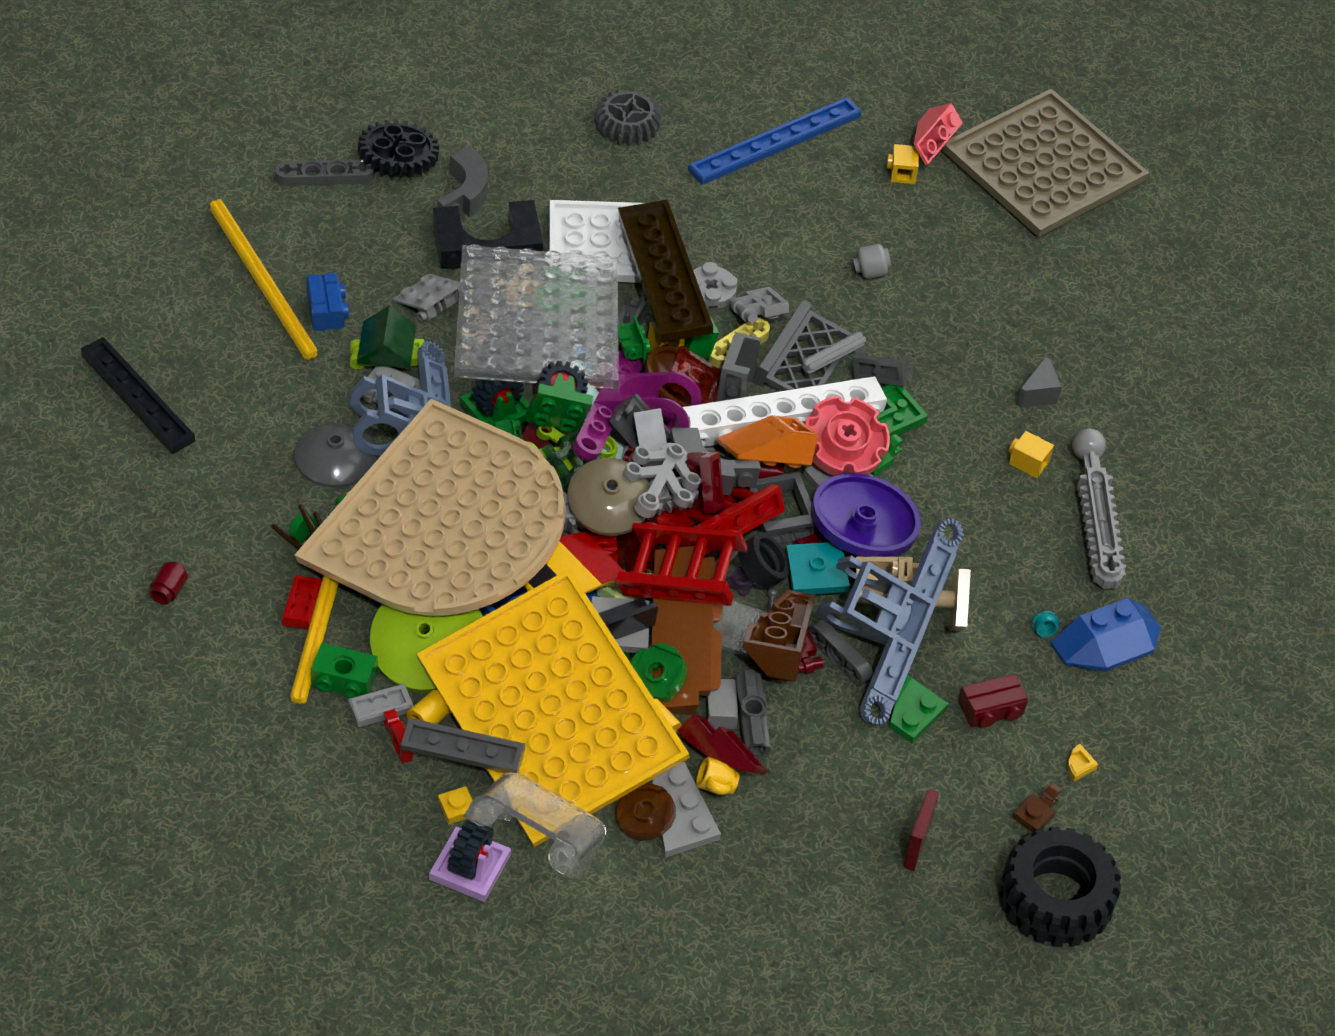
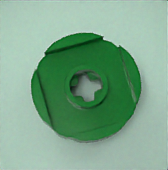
[630,643,688,702]

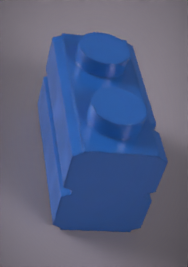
[306,273,349,331]

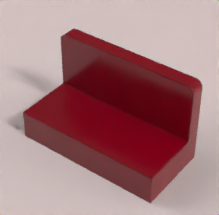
[687,452,724,513]

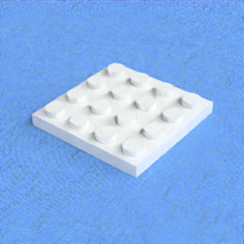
[549,200,643,283]

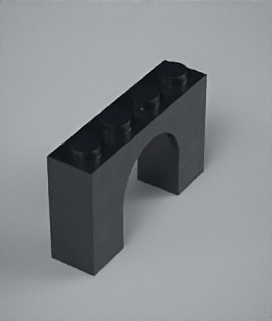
[433,200,543,269]

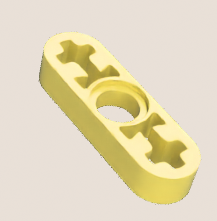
[708,318,770,368]

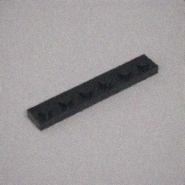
[81,337,195,454]

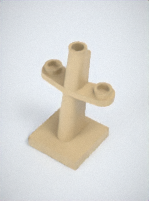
[857,558,970,632]

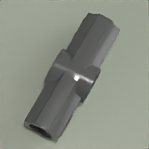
[736,670,770,757]

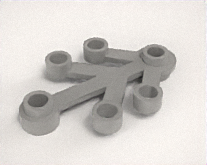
[623,443,701,518]

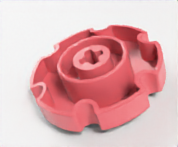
[804,396,890,476]

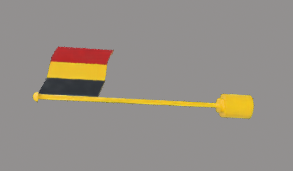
[524,532,682,734]

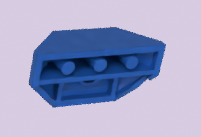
[1050,598,1161,671]

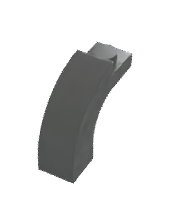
[437,145,488,218]
[668,428,761,495]

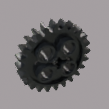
[358,120,440,177]

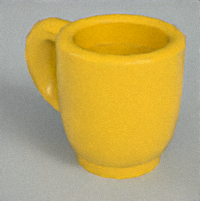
[696,757,740,795]

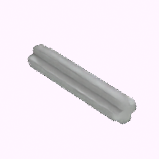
[801,332,866,374]

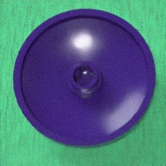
[811,473,921,557]

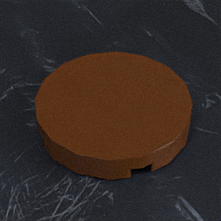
[616,784,676,841]

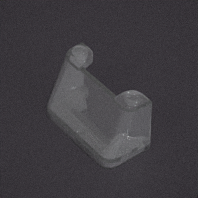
[463,772,606,880]

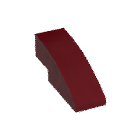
[677,714,768,775]

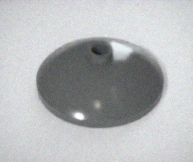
[295,423,377,488]

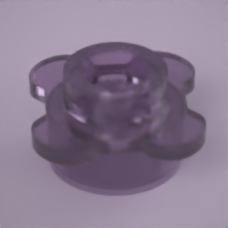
[726,567,757,596]

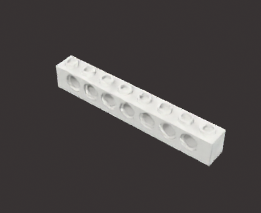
[674,376,887,447]

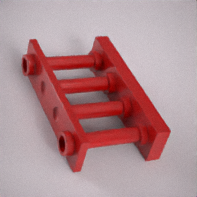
[654,484,785,556]
[616,522,748,606]

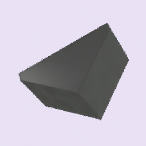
[1017,357,1061,408]

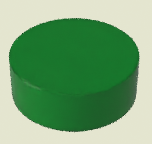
[289,513,317,542]

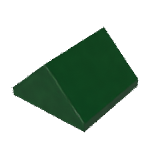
[357,305,416,368]

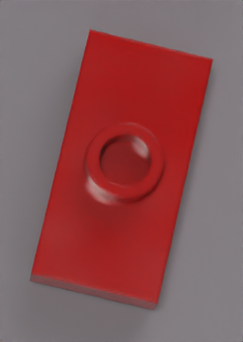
[282,575,322,629]

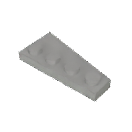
[651,762,721,857]

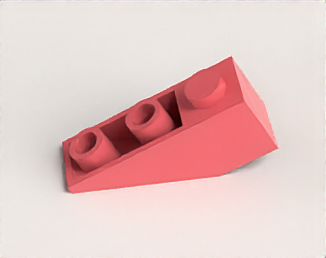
[914,103,963,165]

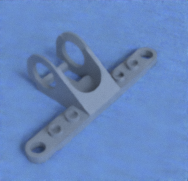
[350,341,451,455]
[817,518,964,725]

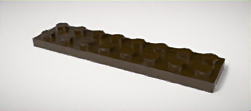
[618,199,713,343]

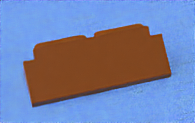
[651,546,723,715]

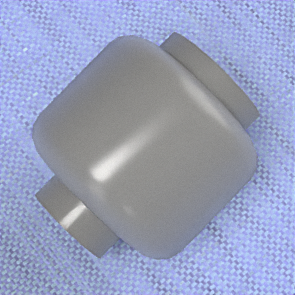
[853,244,892,280]

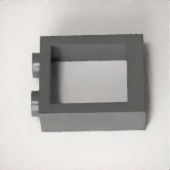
[746,472,818,545]

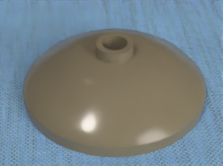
[567,458,650,536]

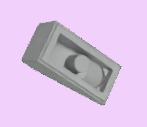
[707,679,738,729]

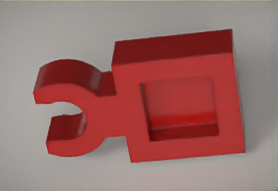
[383,708,413,764]

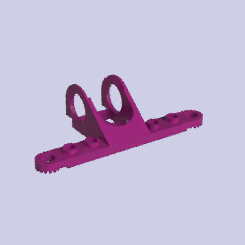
[572,348,702,461]

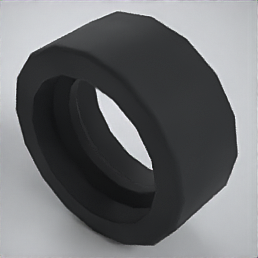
[738,532,790,589]

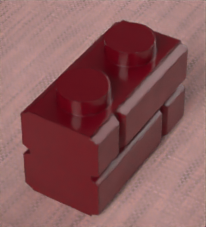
[958,674,1028,728]

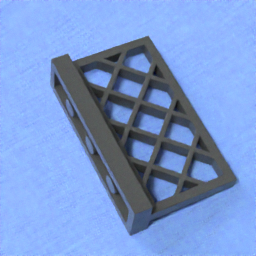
[753,300,853,391]

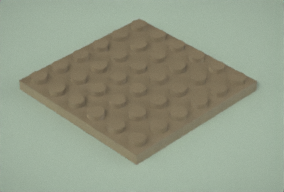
[941,89,1149,237]

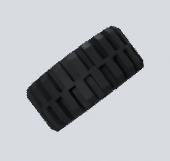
[999,827,1121,947]

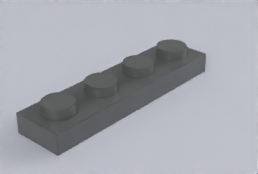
[401,718,526,775]

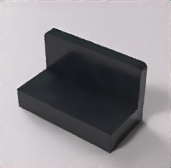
[598,598,658,640]

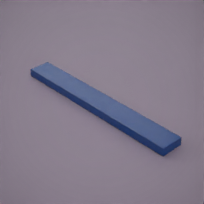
[688,97,862,185]

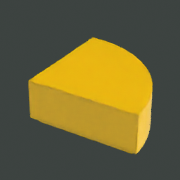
[1067,744,1098,781]

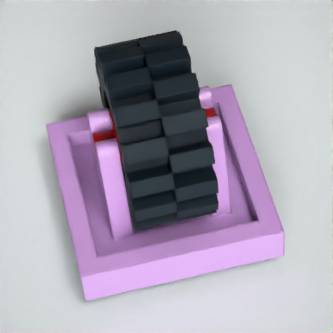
[429,819,511,902]

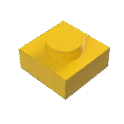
[438,786,477,825]

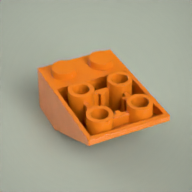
[716,415,819,468]

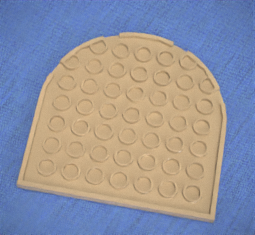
[295,399,566,616]

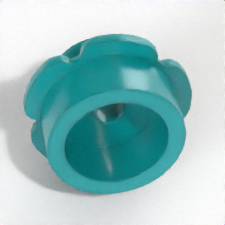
[1032,611,1059,637]

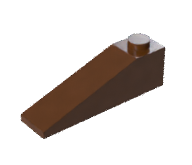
[743,590,815,682]

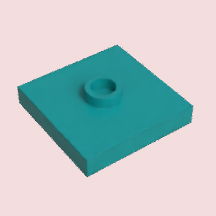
[786,542,850,594]

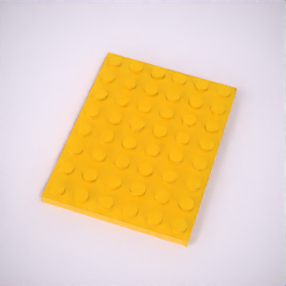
[417,569,690,848]

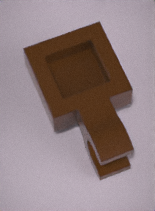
[1013,783,1062,832]

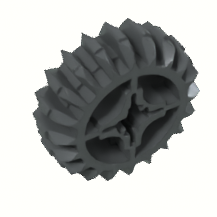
[595,89,662,146]

